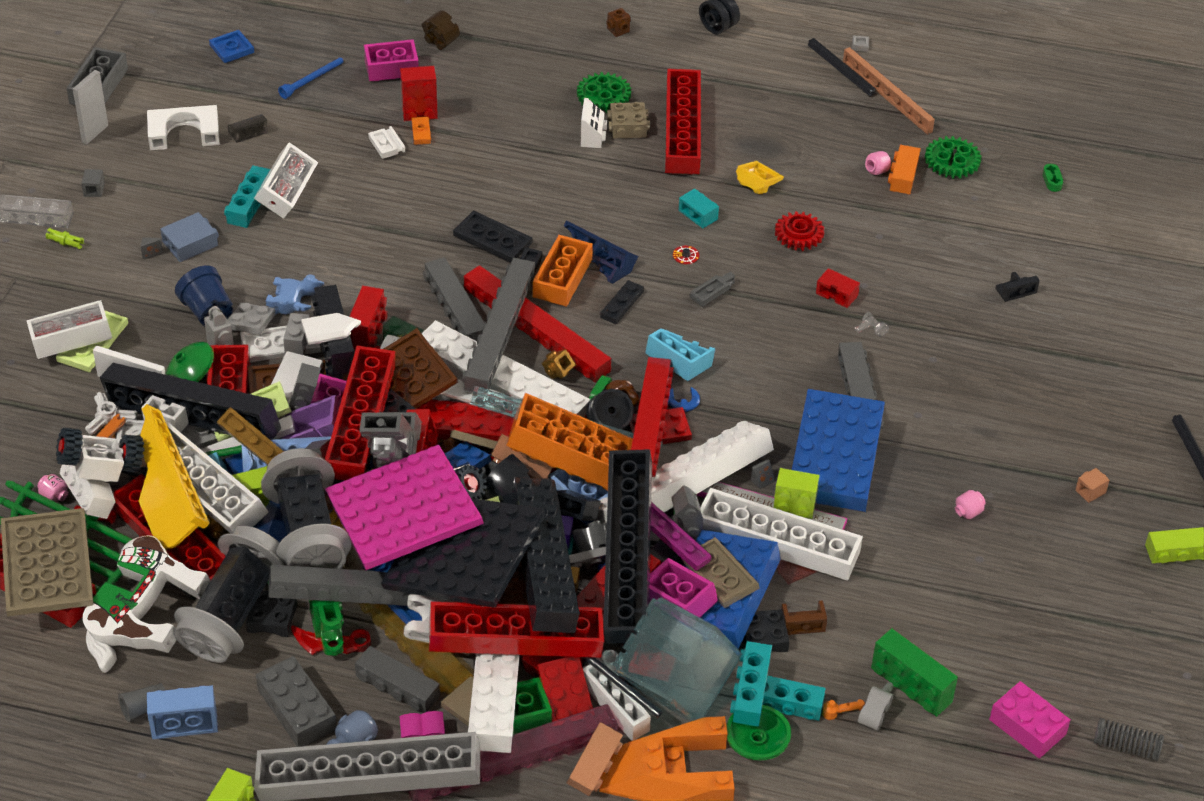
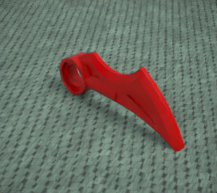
[291,625,371,655]

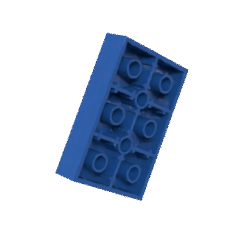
[792,389,885,512]
[660,530,781,649]

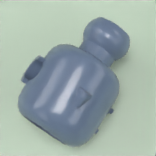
[326,710,378,745]

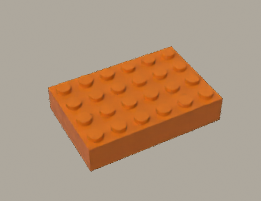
[506,393,633,491]

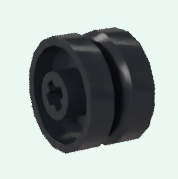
[699,0,740,35]
[586,388,634,432]

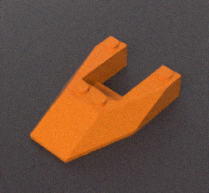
[599,716,735,801]

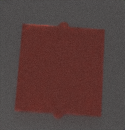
[776,559,818,584]

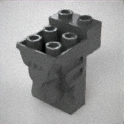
[360,412,422,469]

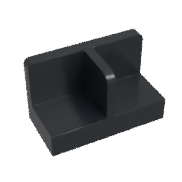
[995,272,1040,302]

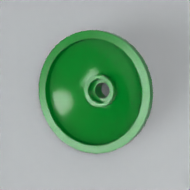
[166,342,214,382]
[726,705,791,761]

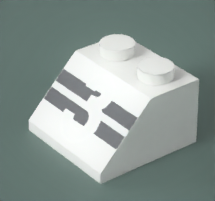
[581,98,607,148]

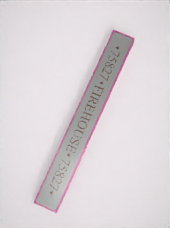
[696,482,847,530]

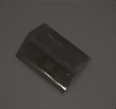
[228,114,268,143]

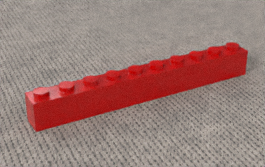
[464,265,612,383]
[631,357,674,477]

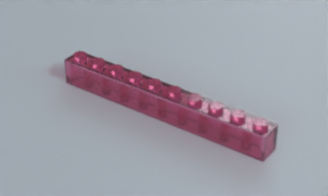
[407,704,618,801]

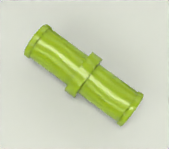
[46,228,84,249]

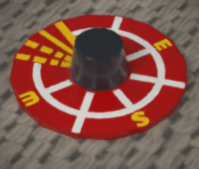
[673,245,699,265]

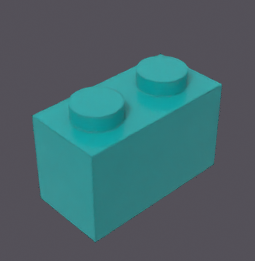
[678,188,719,229]

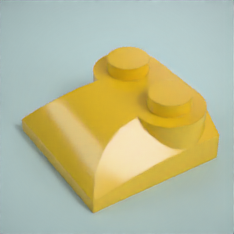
[736,161,784,194]

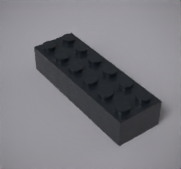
[311,284,354,381]

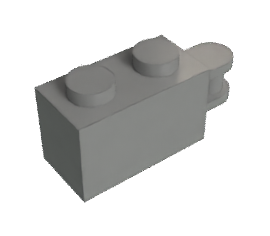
[204,306,234,345]

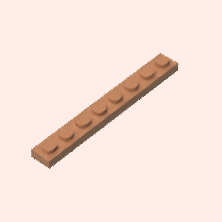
[843,47,935,135]

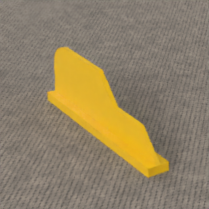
[139,404,210,550]

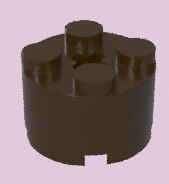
[421,10,460,50]

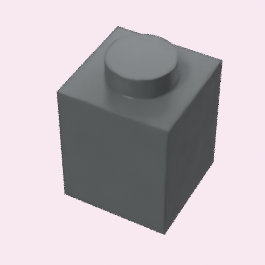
[81,169,105,197]

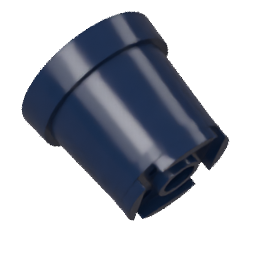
[175,265,234,327]

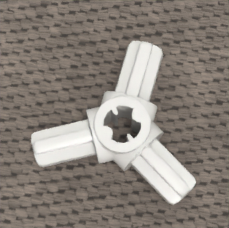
[85,392,137,435]

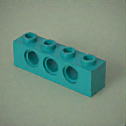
[224,165,271,228]
[730,641,772,726]
[736,676,826,721]

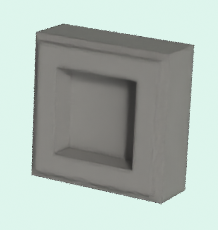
[852,36,869,52]

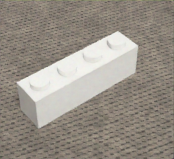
[583,659,651,741]

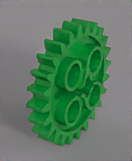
[577,72,631,113]
[925,136,982,179]

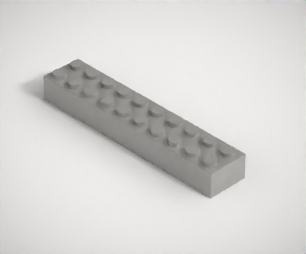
[254,732,480,801]

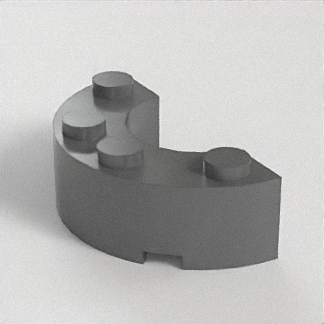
[650,485,703,547]

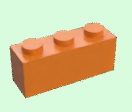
[888,145,921,194]

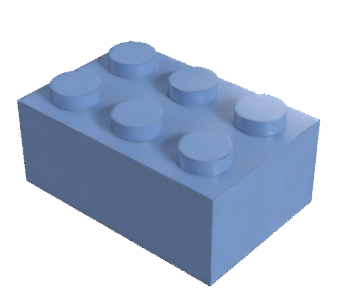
[147,685,218,739]

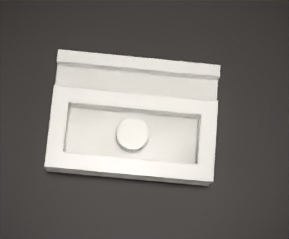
[368,126,405,159]

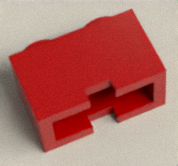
[816,268,860,308]

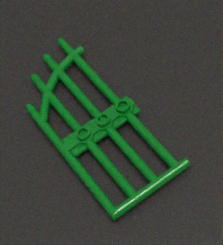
[0,480,133,592]

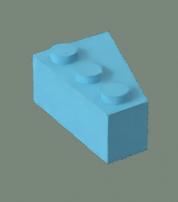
[646,329,715,381]

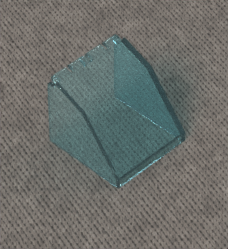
[612,597,742,722]

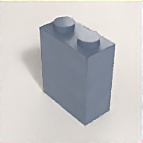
[160,212,219,262]

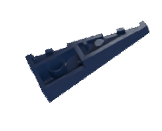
[564,220,639,284]
[253,500,287,543]

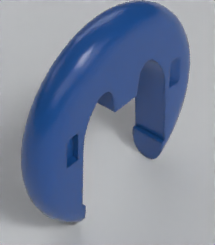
[668,387,700,412]

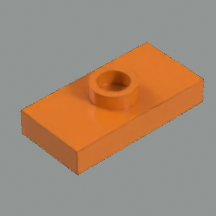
[412,117,431,145]

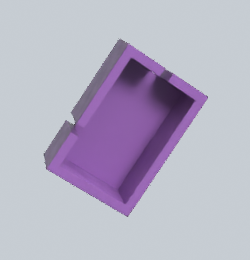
[282,395,341,439]

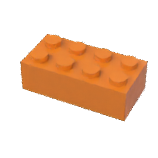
[533,235,593,307]

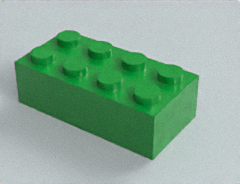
[871,628,958,717]

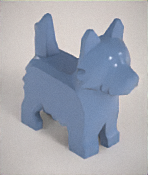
[266,274,324,314]

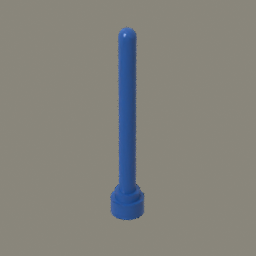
[278,58,344,99]

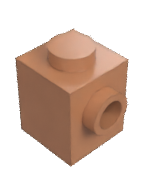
[1075,468,1110,503]

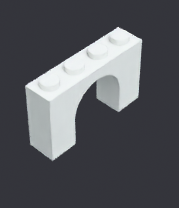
[147,105,220,150]

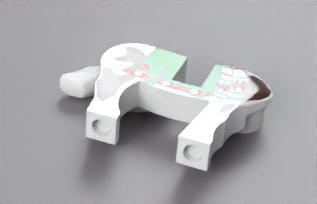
[83,536,211,673]

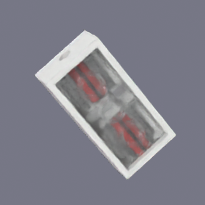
[254,143,318,219]
[27,300,112,359]

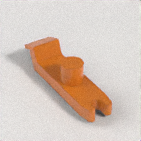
[96,414,126,438]

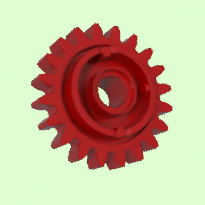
[775,211,824,251]

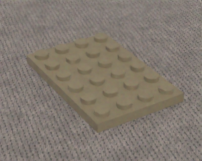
[1,508,94,617]

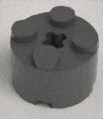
[572,521,607,553]

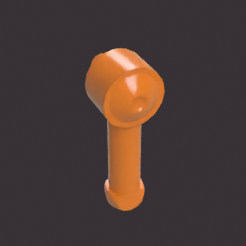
[822,699,865,720]

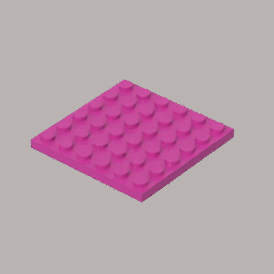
[325,445,484,570]

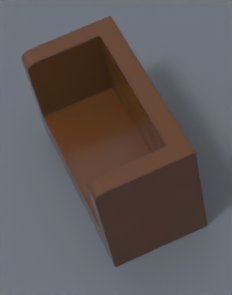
[781,600,827,635]

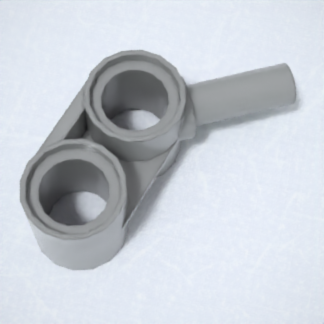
[858,682,894,731]

